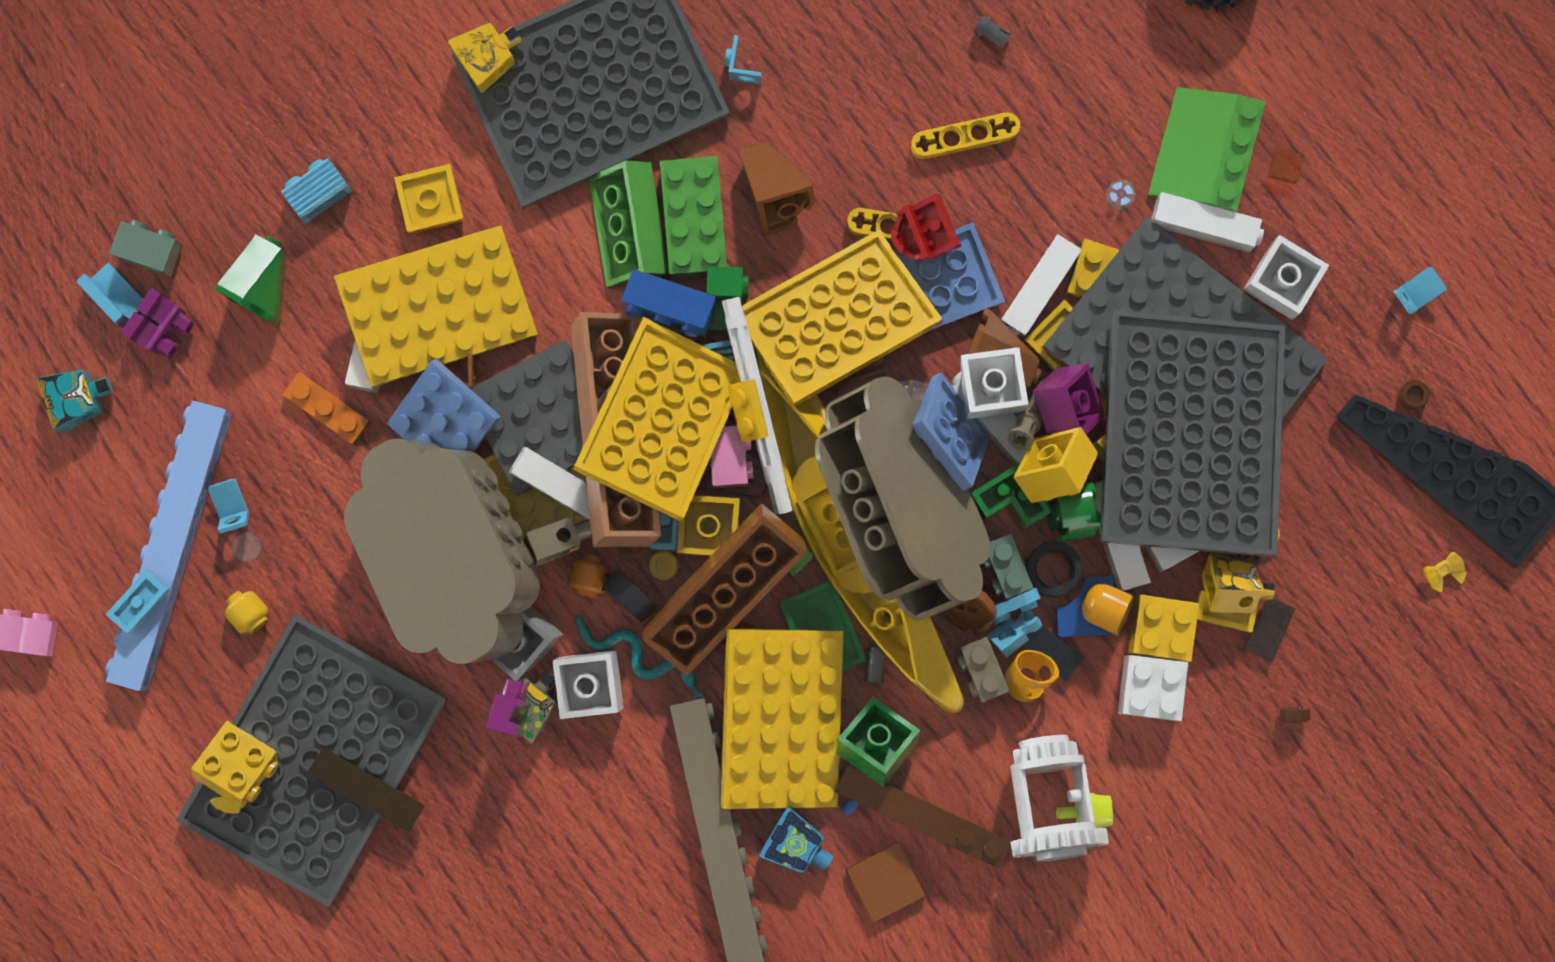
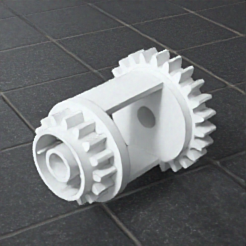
[1010,735,1109,862]

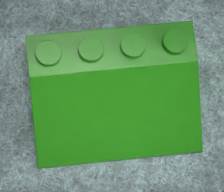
[1148,87,1266,212]

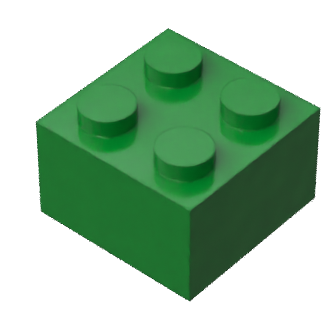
[836,697,921,787]

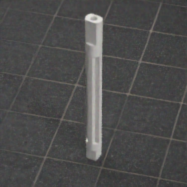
[722,297,792,514]

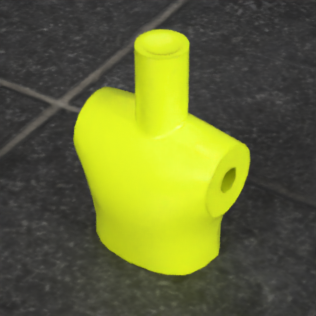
[1056,793,1113,828]

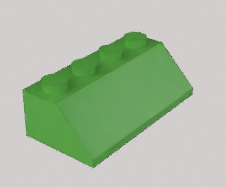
[589,160,669,288]

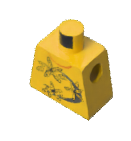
[448,23,522,94]

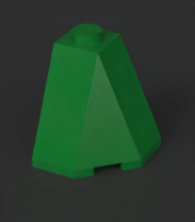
[215,235,287,327]

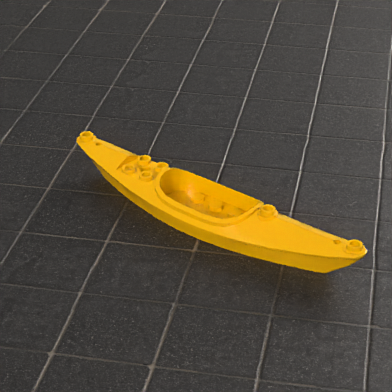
[757,354,964,714]

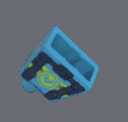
[759,807,833,873]

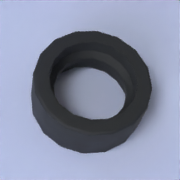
[1025,541,1082,598]
[603,569,657,623]

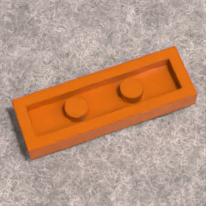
[282,372,371,445]

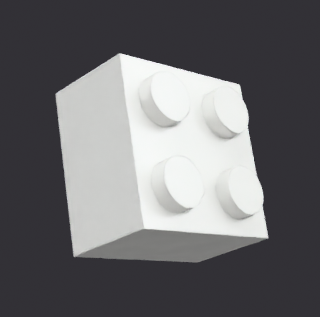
[1243,235,1329,320]
[553,650,624,719]
[1118,655,1188,721]

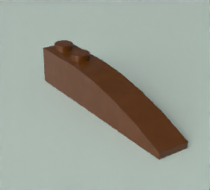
[835,765,1012,869]

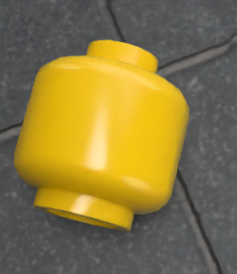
[224,591,269,635]

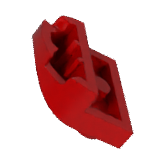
[891,193,962,262]

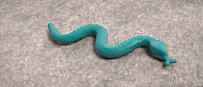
[575,614,703,700]

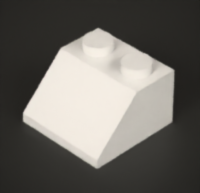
[960,347,1028,419]

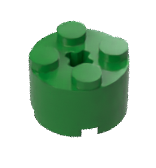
[1046,481,1101,543]

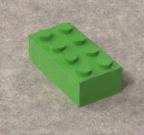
[660,156,727,281]

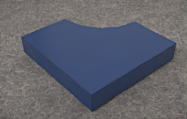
[1056,576,1115,637]

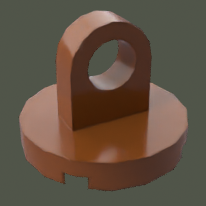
[943,576,997,633]

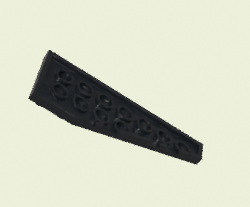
[1334,394,1555,568]

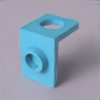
[725,35,762,84]
[1394,267,1447,315]
[208,479,249,533]

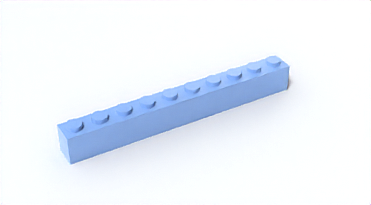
[105,400,233,691]

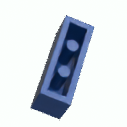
[621,269,717,337]

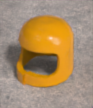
[1082,584,1134,636]
[1004,650,1059,703]

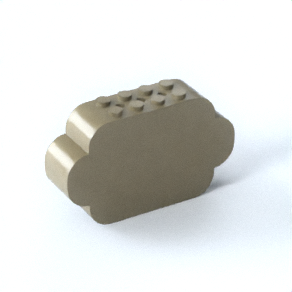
[815,377,990,620]
[344,439,540,664]

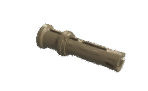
[1007,376,1048,450]

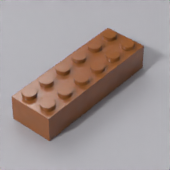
[643,503,807,676]

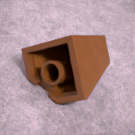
[739,142,816,236]
[967,308,1042,391]

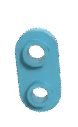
[994,588,1041,625]

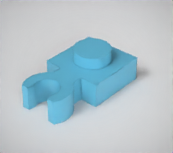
[987,610,1043,658]

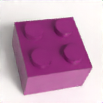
[1033,363,1105,435]

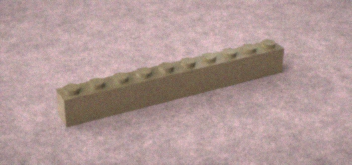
[670,698,768,962]

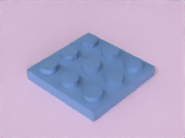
[895,223,1005,334]
[386,359,501,452]
[912,372,990,491]

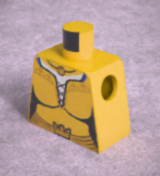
[1201,554,1275,613]

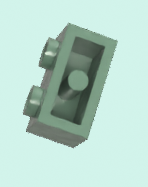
[109,220,183,277]
[983,534,1033,600]

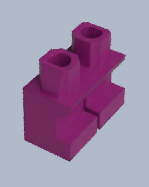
[120,288,194,358]
[486,679,530,738]

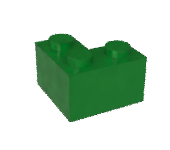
[707,266,749,335]
[971,462,1052,530]

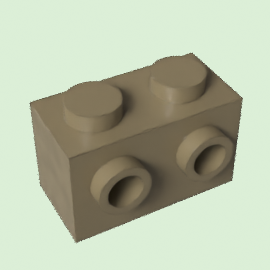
[956,637,1010,703]

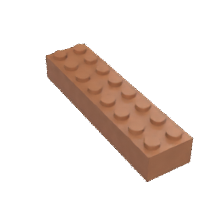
[571,312,661,547]

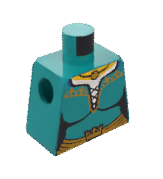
[36,370,113,434]

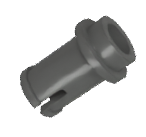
[973,16,1012,49]
[865,646,888,683]

